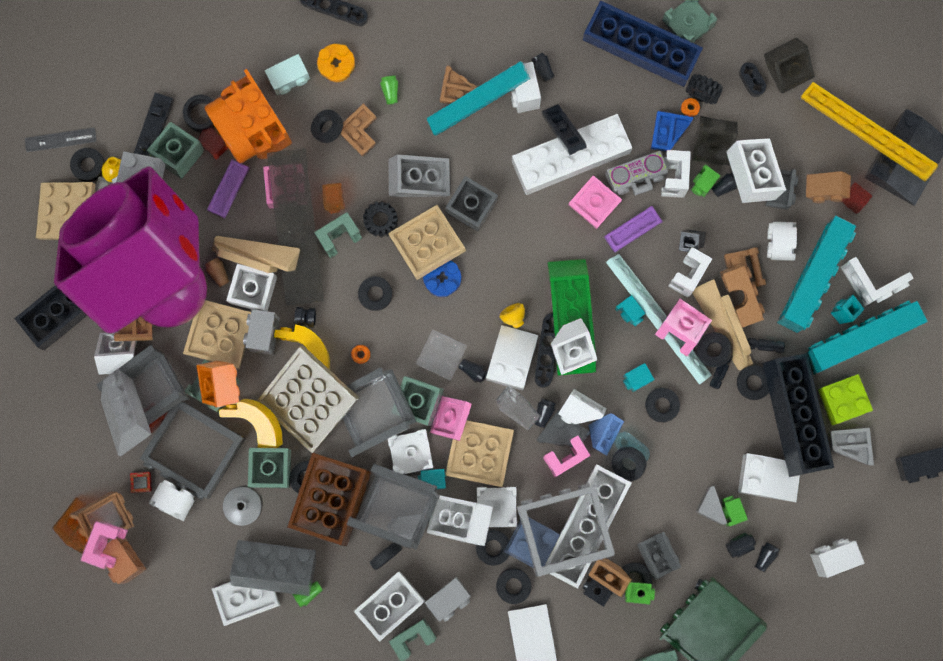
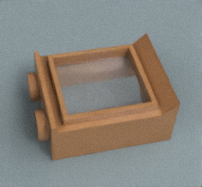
[70,491,134,541]

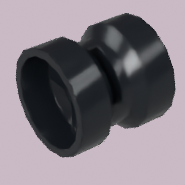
[294,307,316,327]

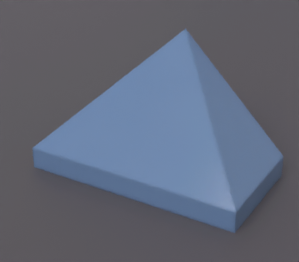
[589,413,624,456]

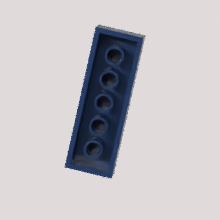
[583,0,703,87]

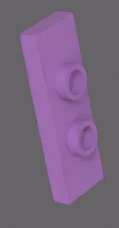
[207,160,250,219]
[604,206,663,253]

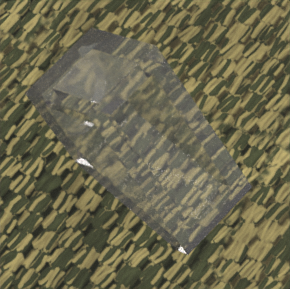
[496,385,541,430]

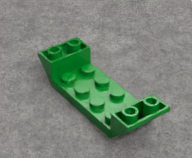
[548,259,596,376]

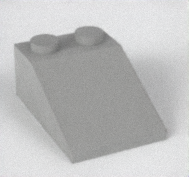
[388,155,450,197]

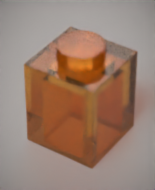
[322,183,345,213]

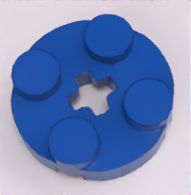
[423,260,461,297]

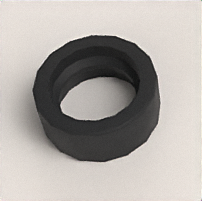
[182,95,215,133]

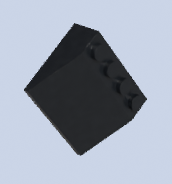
[864,109,943,206]

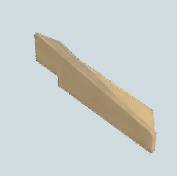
[212,236,300,273]
[692,279,754,370]

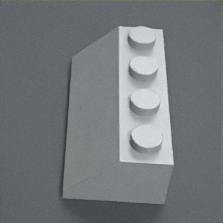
[100,369,151,457]

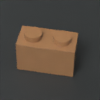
[806,171,851,203]

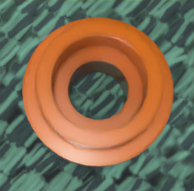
[681,98,700,117]
[351,345,370,364]

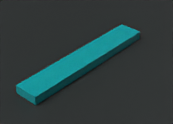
[426,61,531,136]

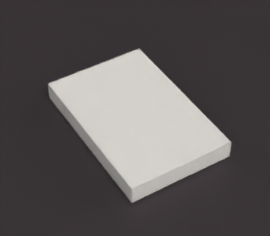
[212,582,280,626]
[508,604,557,661]

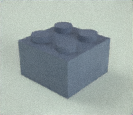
[504,517,560,568]

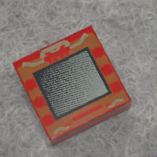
[130,472,152,493]

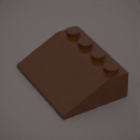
[287,453,372,546]

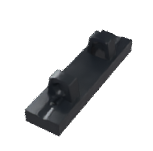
[134,93,174,156]
[541,104,587,155]

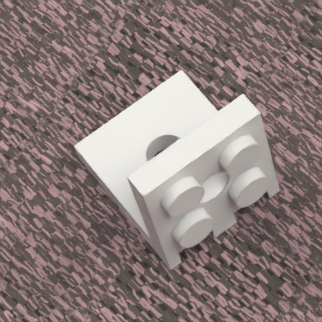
[841,257,914,306]

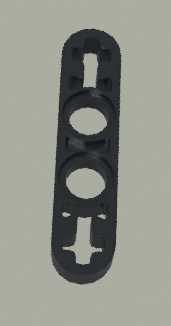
[300,0,368,26]
[535,314,555,388]

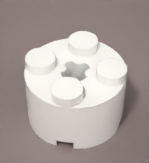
[767,222,797,261]
[149,480,195,522]

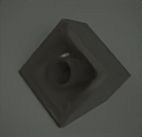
[764,37,815,94]
[692,116,738,166]

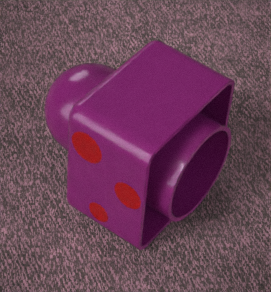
[54,166,207,333]

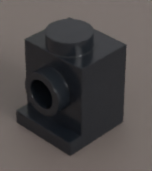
[679,229,706,252]
[582,578,613,607]

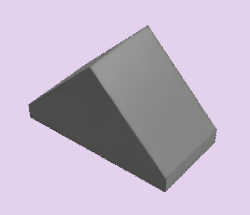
[696,486,727,525]

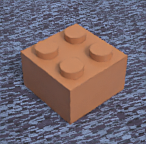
[103,537,147,584]

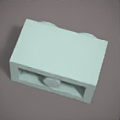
[265,54,310,95]

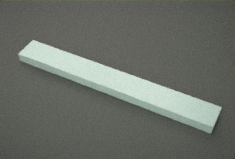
[606,254,712,384]

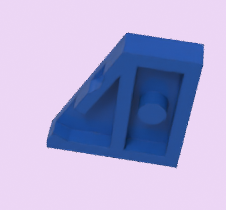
[651,111,693,152]

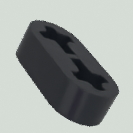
[739,62,766,97]

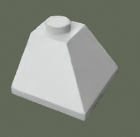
[551,318,597,375]
[94,332,137,375]
[559,389,607,424]

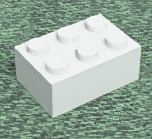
[727,139,786,203]
[427,495,493,546]
[354,571,425,642]

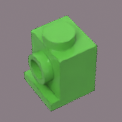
[691,164,720,197]
[722,495,748,527]
[625,582,655,604]

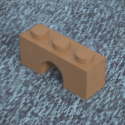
[720,264,765,328]

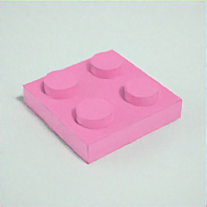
[568,176,622,229]
[430,396,471,441]

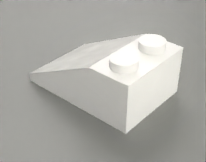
[486,325,538,390]
[738,453,800,502]

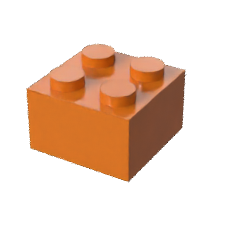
[197,361,240,407]

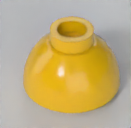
[102,157,121,182]
[499,303,525,328]

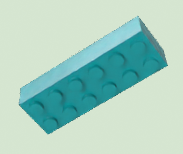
[777,215,856,333]
[805,300,928,375]

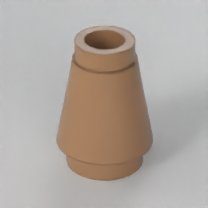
[205,258,230,287]

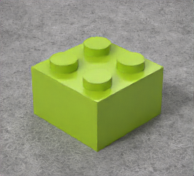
[818,374,873,426]

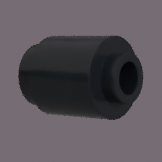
[725,532,756,558]

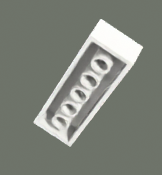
[512,114,632,195]
[545,465,631,589]

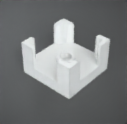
[661,150,690,198]
[668,247,712,298]
[388,429,434,474]
[477,487,517,527]

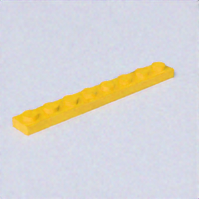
[801,82,938,182]

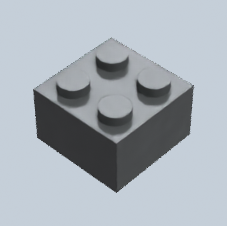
[445,176,498,232]

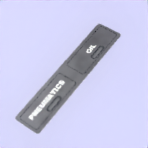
[25,128,96,152]

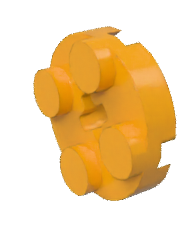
[317,44,355,82]

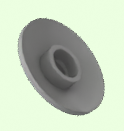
[223,487,262,526]

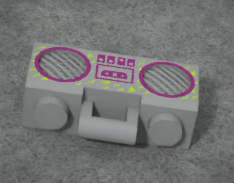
[605,151,668,196]

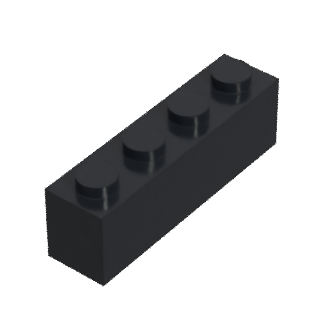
[895,447,943,484]

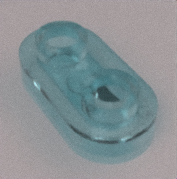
[614,432,650,463]

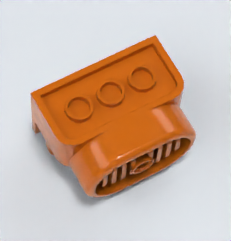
[204,69,292,164]

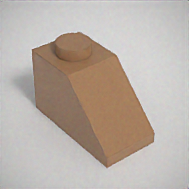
[589,558,631,597]

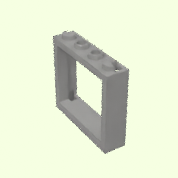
[517,483,615,577]

